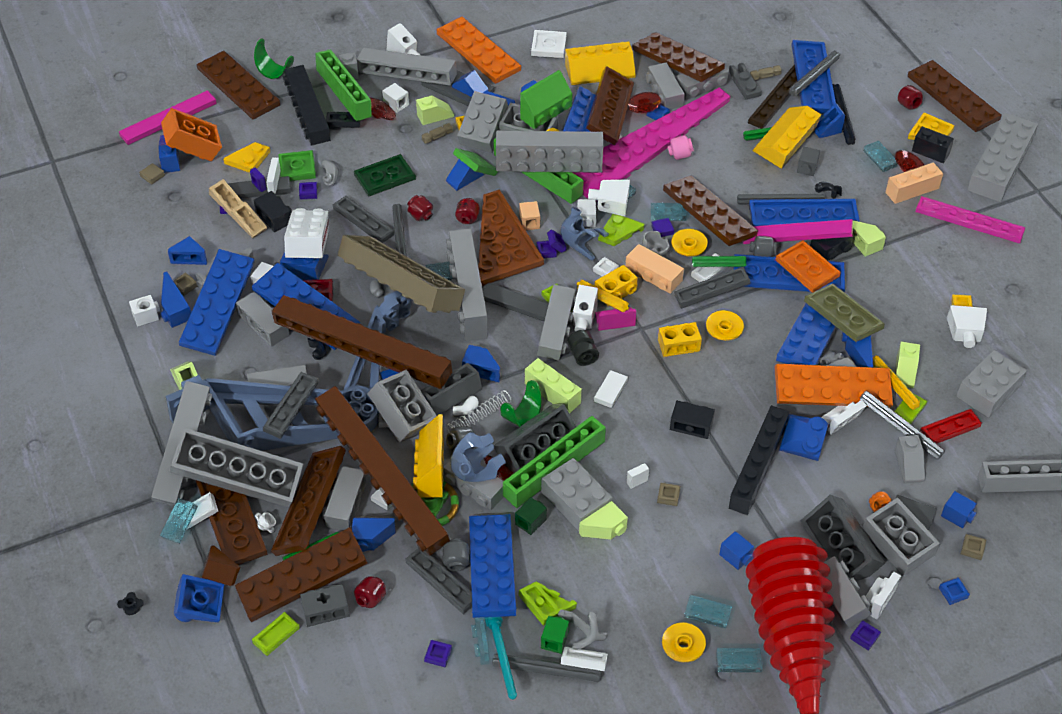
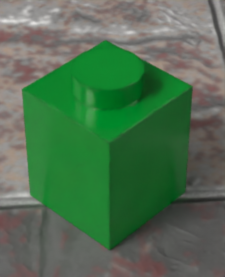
[541,616,569,654]

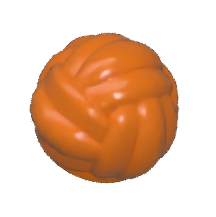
[869,491,891,512]

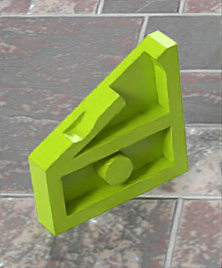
[598,214,645,246]
[518,581,577,625]

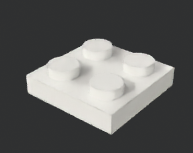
[531,30,567,58]

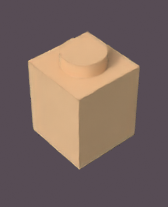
[519,201,540,230]

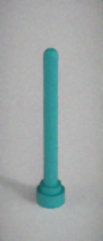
[484,617,517,700]

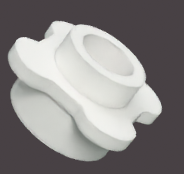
[255,512,276,533]

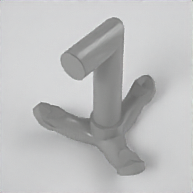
[558,610,607,650]

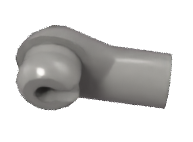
[370,278,384,298]
[819,351,844,366]

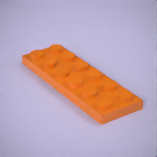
[436,17,521,84]
[775,364,893,408]

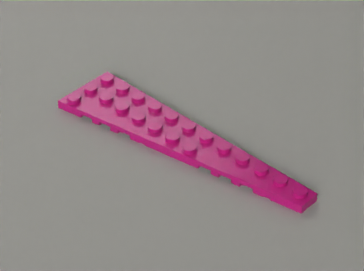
[572,87,730,202]

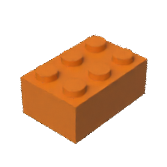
[161,108,222,162]

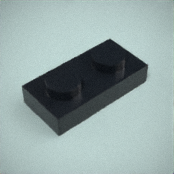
[326,112,361,128]

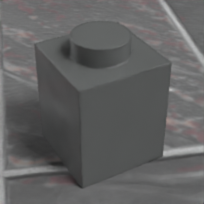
[797,146,820,176]

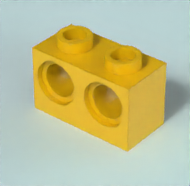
[595,265,638,306]
[658,322,702,357]

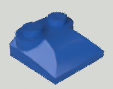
[779,414,829,461]
[174,574,224,622]

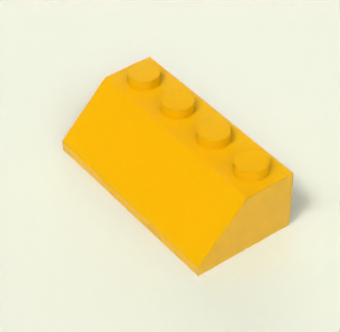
[565,41,636,85]
[753,106,822,169]
[413,414,444,498]

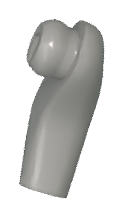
[321,160,338,186]

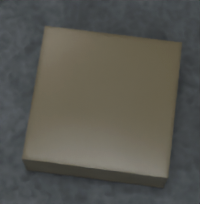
[139,163,165,185]
[173,272,198,296]
[657,483,681,506]
[961,534,986,560]

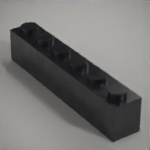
[283,65,331,146]
[728,405,790,515]

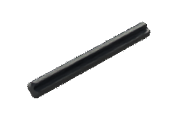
[832,84,856,145]

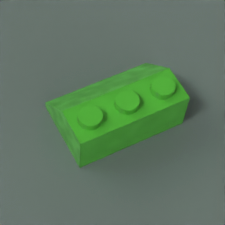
[520,70,572,129]

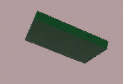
[354,154,416,197]

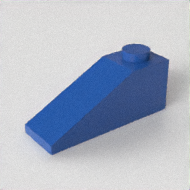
[159,135,180,173]
[161,271,191,328]
[841,332,873,368]

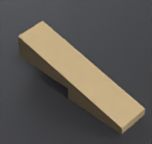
[209,179,267,238]

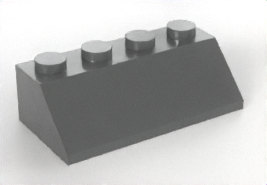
[494,404,576,474]
[800,495,885,582]

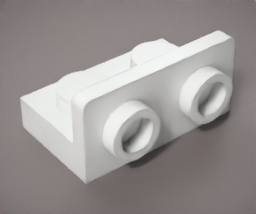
[821,400,867,435]
[866,571,901,619]

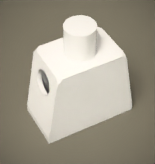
[386,23,420,55]
[588,180,630,216]
[573,285,598,331]
[947,305,987,348]

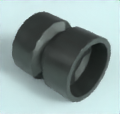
[568,330,599,366]

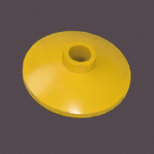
[671,229,708,256]
[706,310,744,341]
[662,623,706,662]

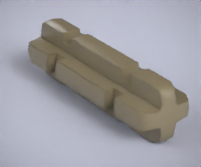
[750,65,782,80]
[422,123,453,144]

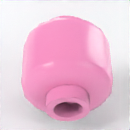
[668,135,694,160]

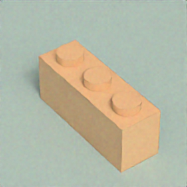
[885,162,943,204]
[625,244,684,294]

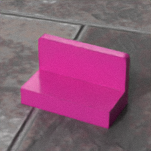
[595,307,636,331]

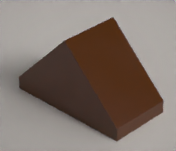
[202,545,241,586]

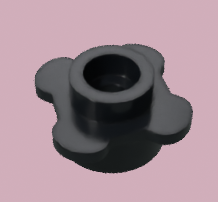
[117,592,144,615]

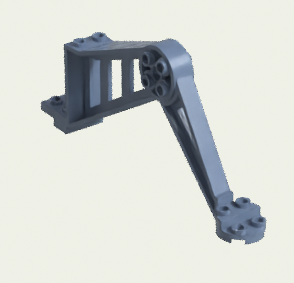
[166,291,412,451]

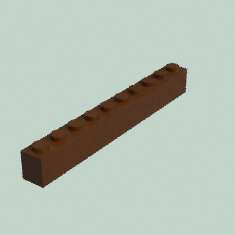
[272,295,452,389]
[315,386,450,556]

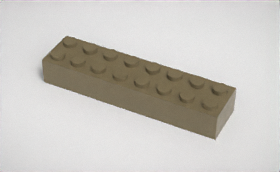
[337,235,465,313]

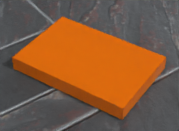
[775,240,841,293]

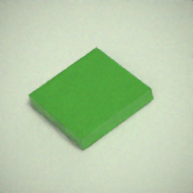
[453,148,498,176]
[278,150,316,181]

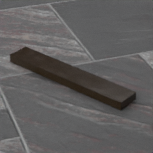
[748,64,797,129]

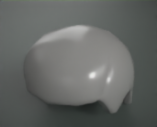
[642,231,670,256]

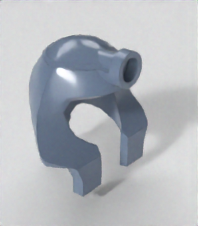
[561,207,609,261]
[450,432,506,482]

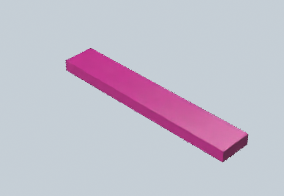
[119,90,217,145]
[915,196,1025,244]
[743,219,853,244]

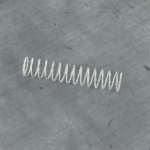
[447,390,511,432]

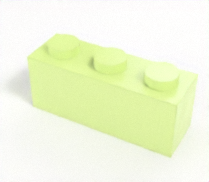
[525,358,582,413]

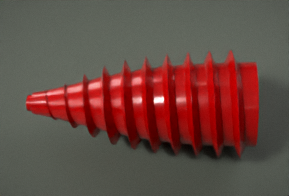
[746,537,835,714]

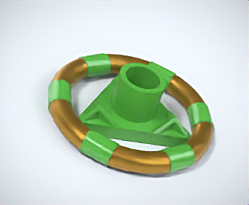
[411,481,459,526]

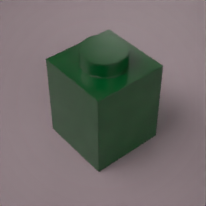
[515,497,547,535]

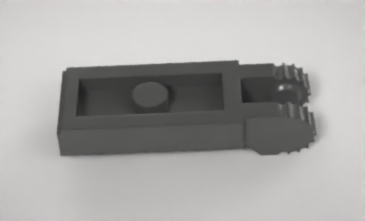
[729,63,762,100]

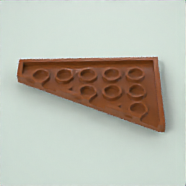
[478,189,544,286]

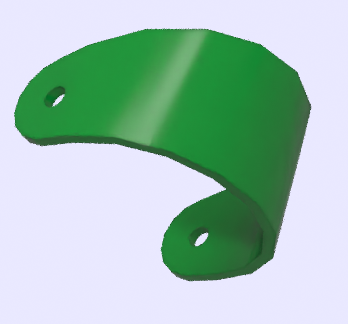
[254,38,294,79]
[500,380,542,427]

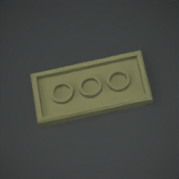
[804,283,885,342]

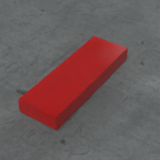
[920,409,982,444]

